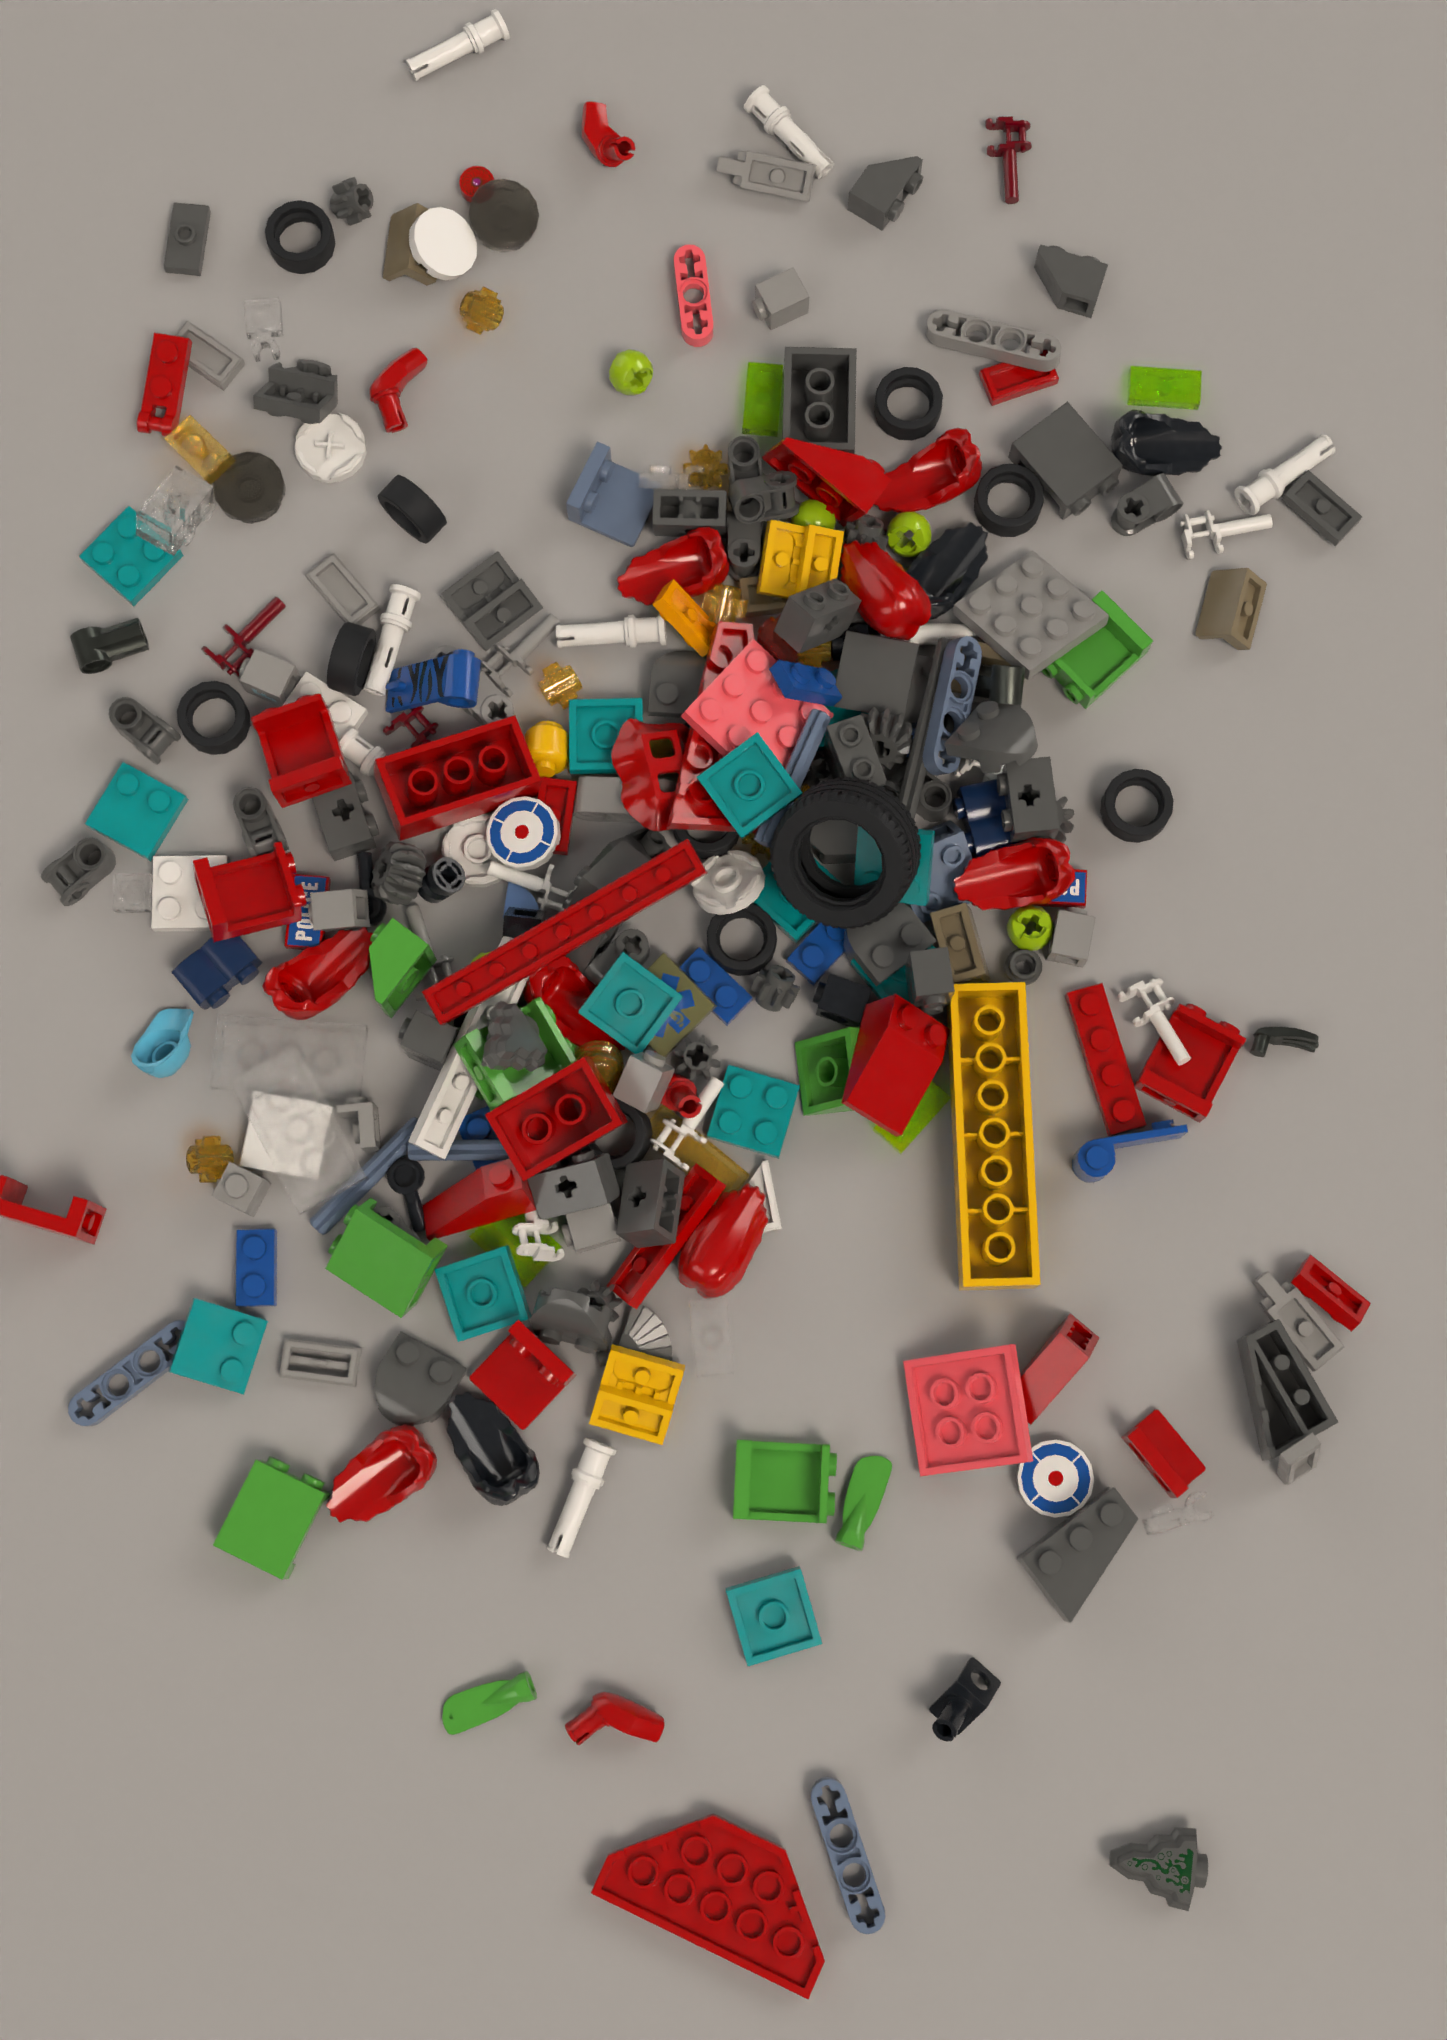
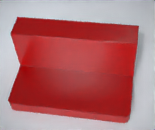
[1121,1410,1206,1498]

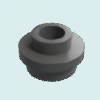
[1005,949,1042,985]

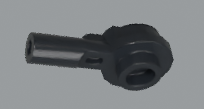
[357,852,387,926]
[387,1157,426,1233]

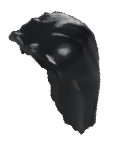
[1111,409,1222,476]
[904,522,988,620]
[446,1392,540,1506]

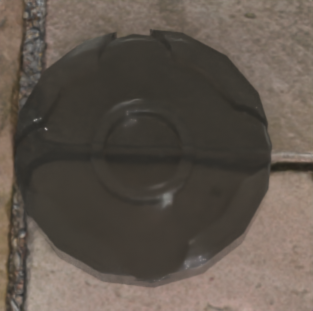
[468,179,539,252]
[212,452,286,524]

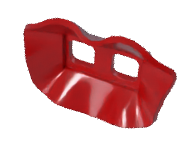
[611,719,689,832]

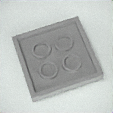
[953,551,1109,680]

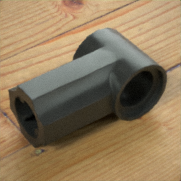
[70,618,149,674]
[974,664,1025,705]

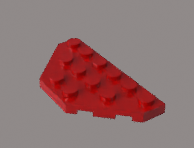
[591,1813,825,1999]

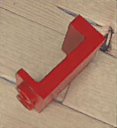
[251,693,352,808]
[193,841,307,942]
[1134,1003,1246,1123]
[0,1175,107,1245]

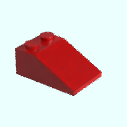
[762,437,891,527]
[841,994,950,1137]
[485,1056,628,1181]

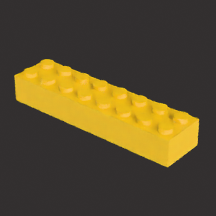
[947,982,1041,1291]

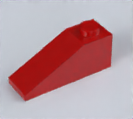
[423,1158,536,1241]

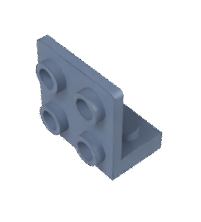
[566,441,663,547]
[909,820,972,923]

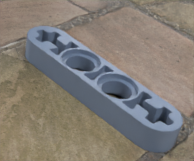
[923,636,982,776]
[68,1320,185,1427]
[810,1777,886,1934]

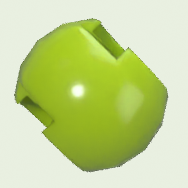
[609,349,653,396]
[791,499,836,529]
[886,511,932,557]
[1007,905,1054,951]

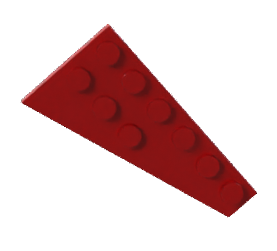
[666,621,758,833]

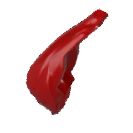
[874,428,982,513]
[617,527,729,606]
[840,540,931,640]
[953,837,1075,911]
[262,927,373,1020]
[523,956,625,1055]
[677,1183,768,1300]
[326,1424,437,1523]

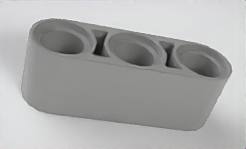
[573,776,677,823]

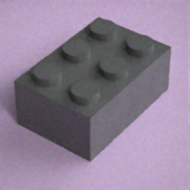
[782,347,857,454]

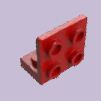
[470,1320,576,1430]

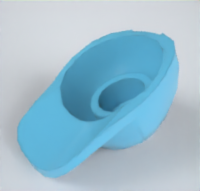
[131,1009,194,1078]

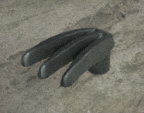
[1250,1027,1319,1057]

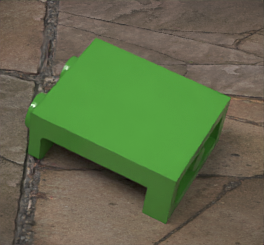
[1041,590,1153,709]
[453,997,577,1111]
[325,1198,448,1318]
[733,1440,837,1524]
[213,1456,330,1580]

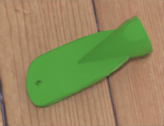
[835,1456,892,1551]
[442,1671,537,1735]

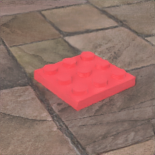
[680,639,834,768]
[903,1344,1033,1477]

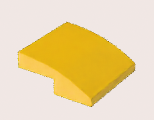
[756,519,844,599]
[589,1344,685,1445]

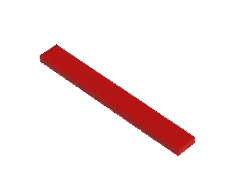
[422,839,708,1025]

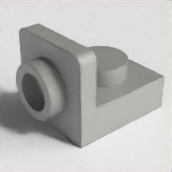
[335,1097,381,1153]

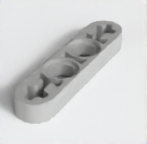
[927,310,1061,372]

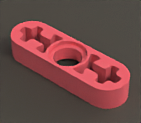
[674,245,713,347]

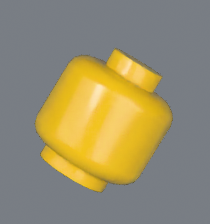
[524,721,569,778]

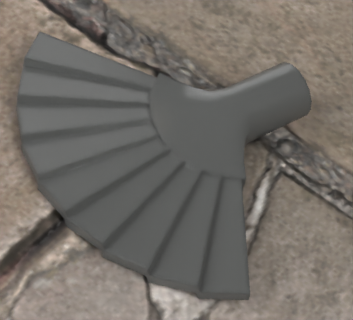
[597,1304,672,1367]

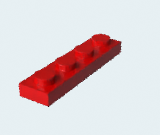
[1065,983,1146,1137]
[606,1163,726,1310]

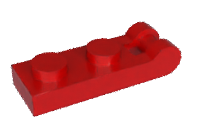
[137,333,192,438]

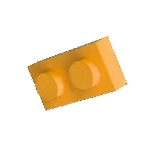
[652,579,716,657]

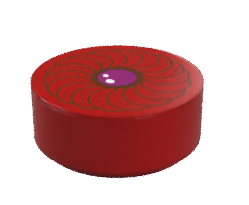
[459,166,495,204]

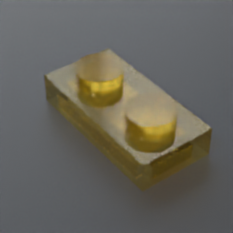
[164,415,236,485]

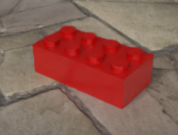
[374,715,542,841]

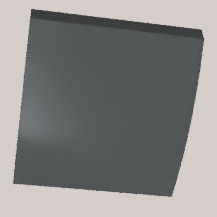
[440,551,543,651]
[834,630,919,718]

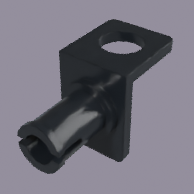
[929,1657,1001,1742]

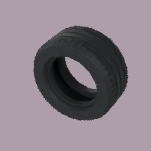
[770,777,921,929]

